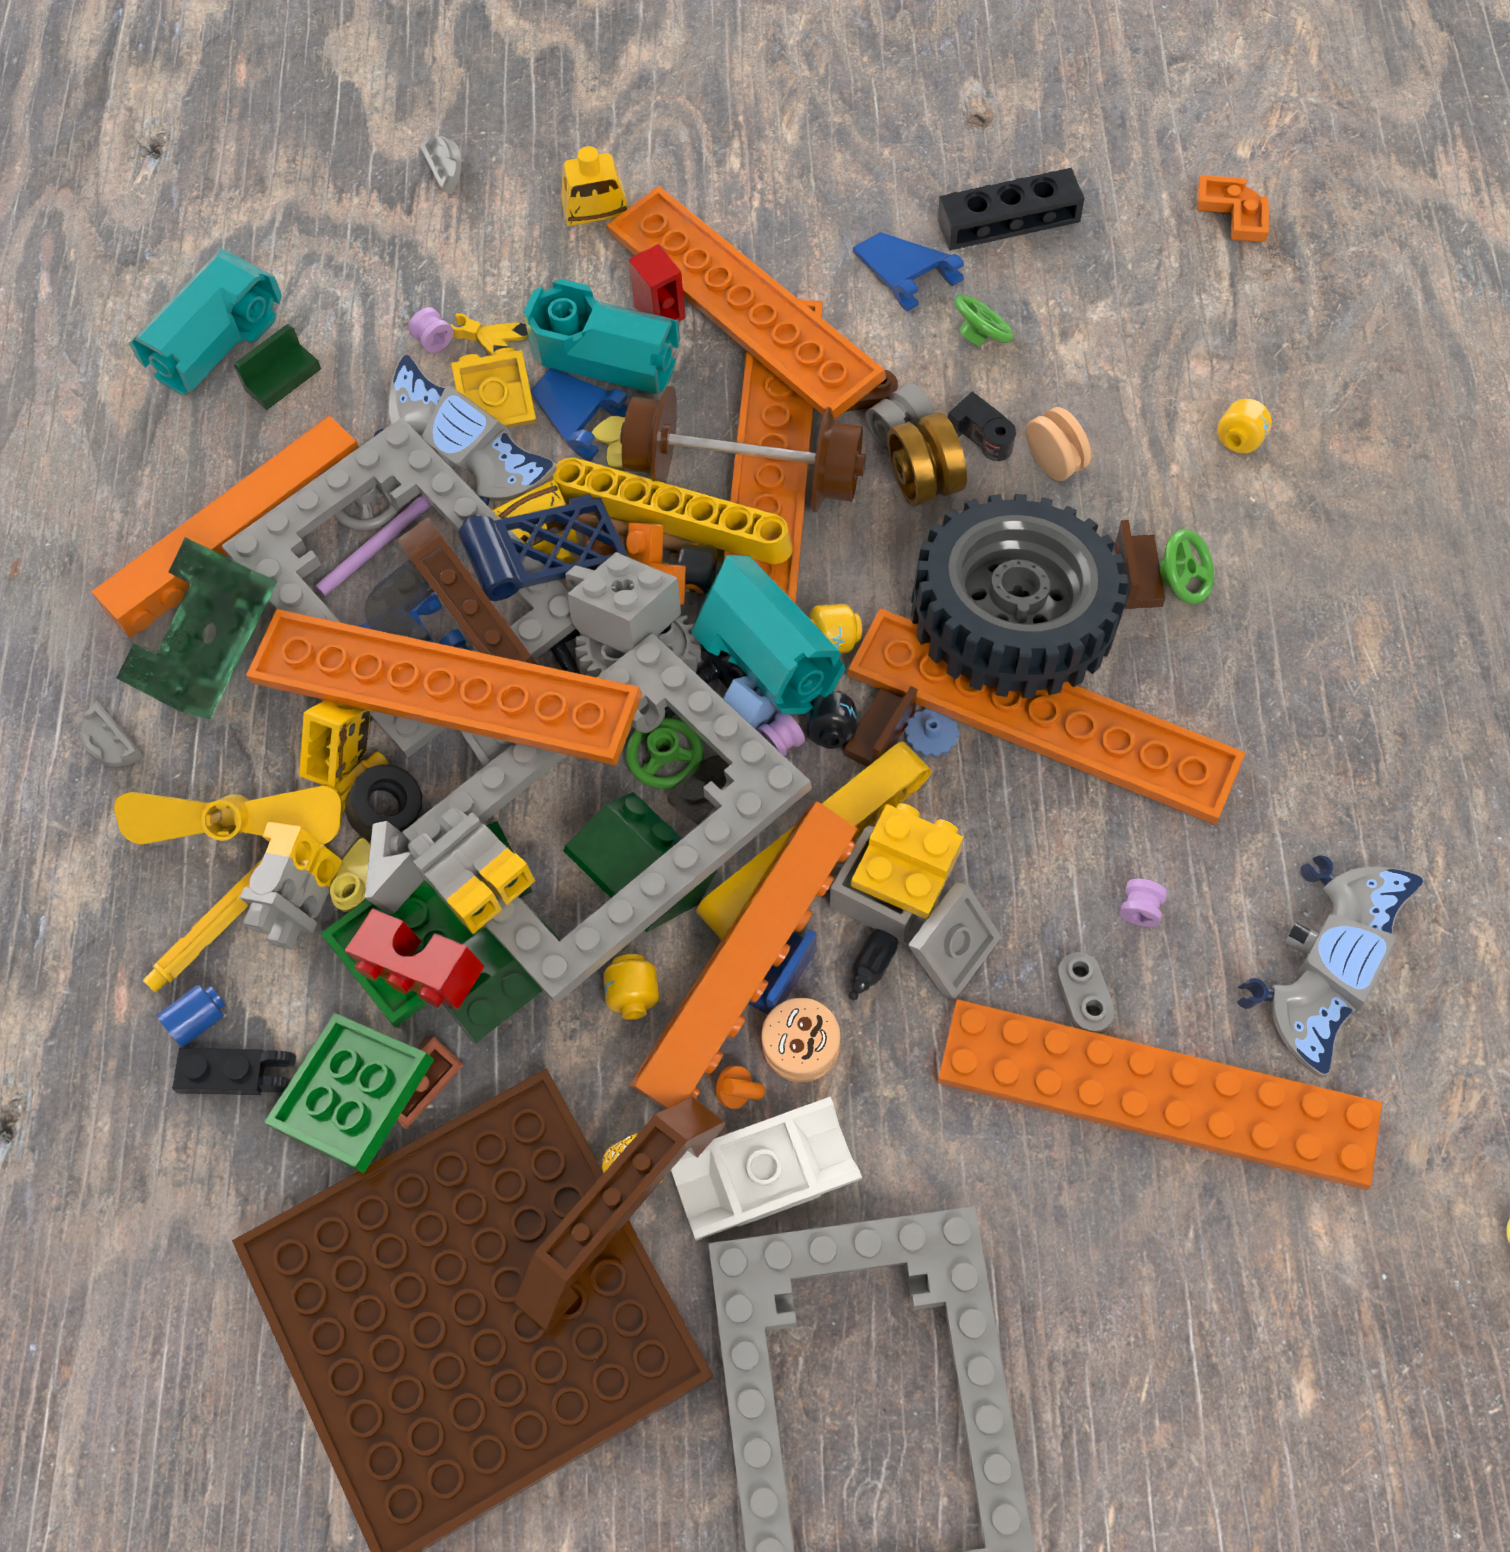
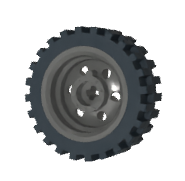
[911,494,1129,698]

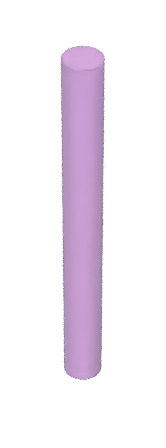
[314,495,432,597]

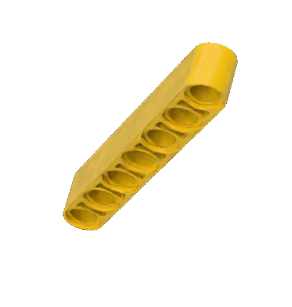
[553,457,793,564]
[696,742,932,940]

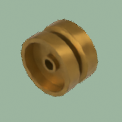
[887,412,967,507]

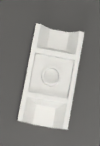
[671,1097,862,1241]

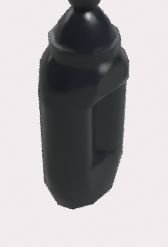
[848,929,898,1001]

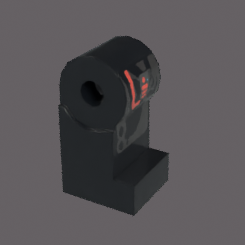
[947,391,1016,461]

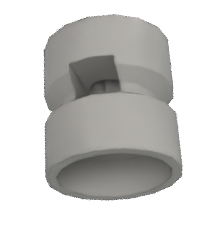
[865,383,934,449]

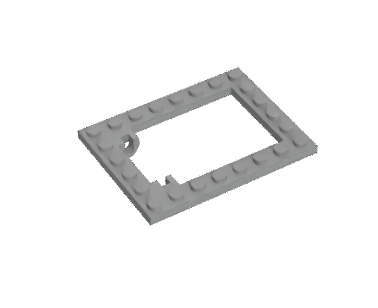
[222,417,576,758]
[402,633,812,1004]
[708,1206,1035,1552]

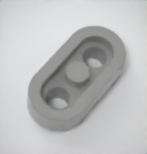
[1057,952,1115,1034]

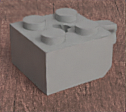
[565,552,681,654]
[830,825,917,943]

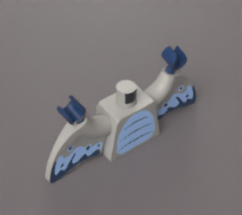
[374,354,557,506]
[1237,855,1424,1078]

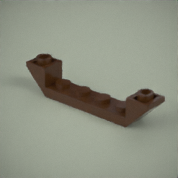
[397,517,538,665]
[514,1097,726,1332]

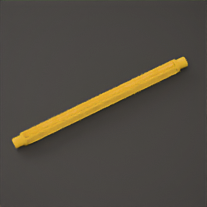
[142,751,389,993]

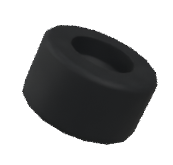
[345,764,422,840]

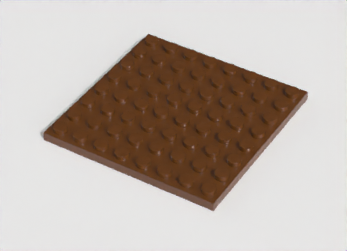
[232,1068,714,1552]

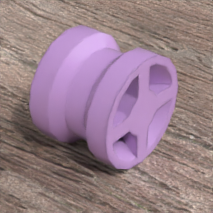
[408,307,454,353]
[756,713,805,757]
[1119,879,1168,927]

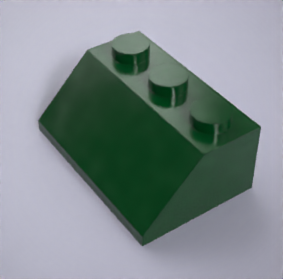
[563,792,717,933]
[442,899,560,1043]

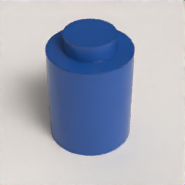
[157,984,226,1048]

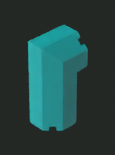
[129,248,282,395]
[523,279,680,394]
[691,555,845,715]

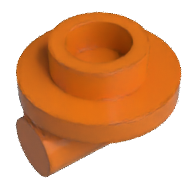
[716,1065,765,1109]

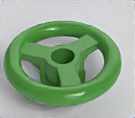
[954,294,1014,346]
[1160,529,1214,605]
[626,718,704,789]

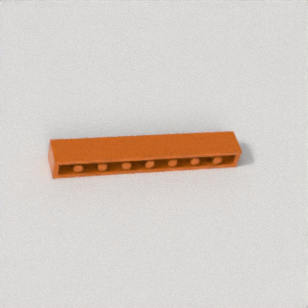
[91,416,359,638]
[629,801,857,1110]

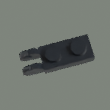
[172,1048,296,1095]

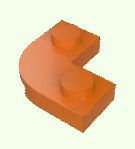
[1197,175,1269,242]
[626,522,686,605]

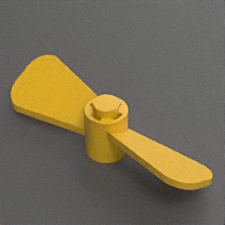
[114,785,343,845]

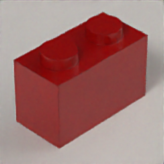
[628,244,686,322]

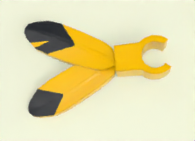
[451,313,528,355]

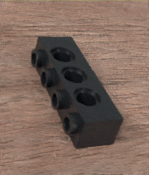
[938,167,1085,251]

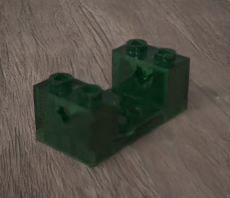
[116,537,278,719]

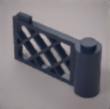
[458,494,628,601]

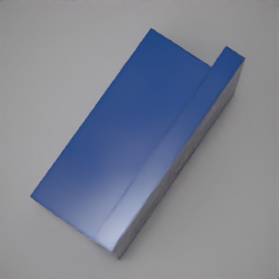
[748,929,817,1015]

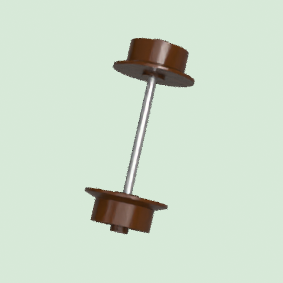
[620,386,866,512]

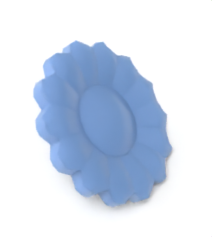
[905,708,960,758]

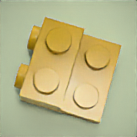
[451,348,537,428]
[851,803,964,920]

